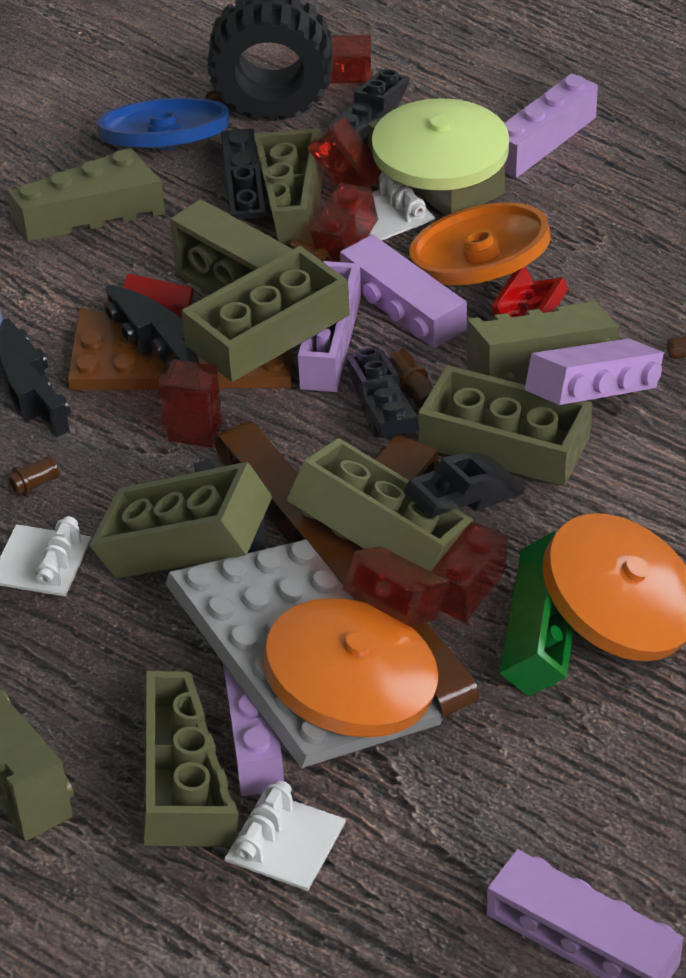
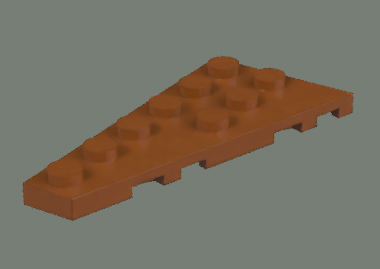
[68,308,293,390]

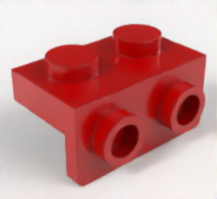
[491,266,569,318]
[106,274,194,319]

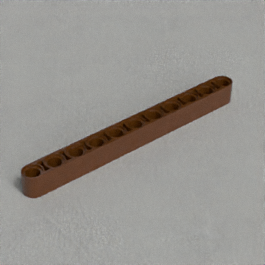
[214,421,479,719]

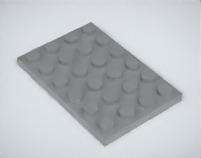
[165,539,443,768]

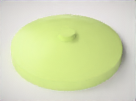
[372,98,509,190]

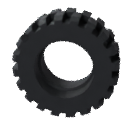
[207,0,333,121]

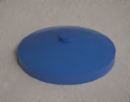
[97,98,230,150]

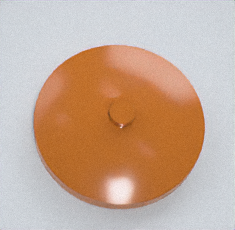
[409,202,551,285]
[543,513,686,661]
[263,598,438,737]

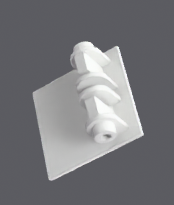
[341,172,435,241]
[0,516,92,597]
[224,780,346,891]

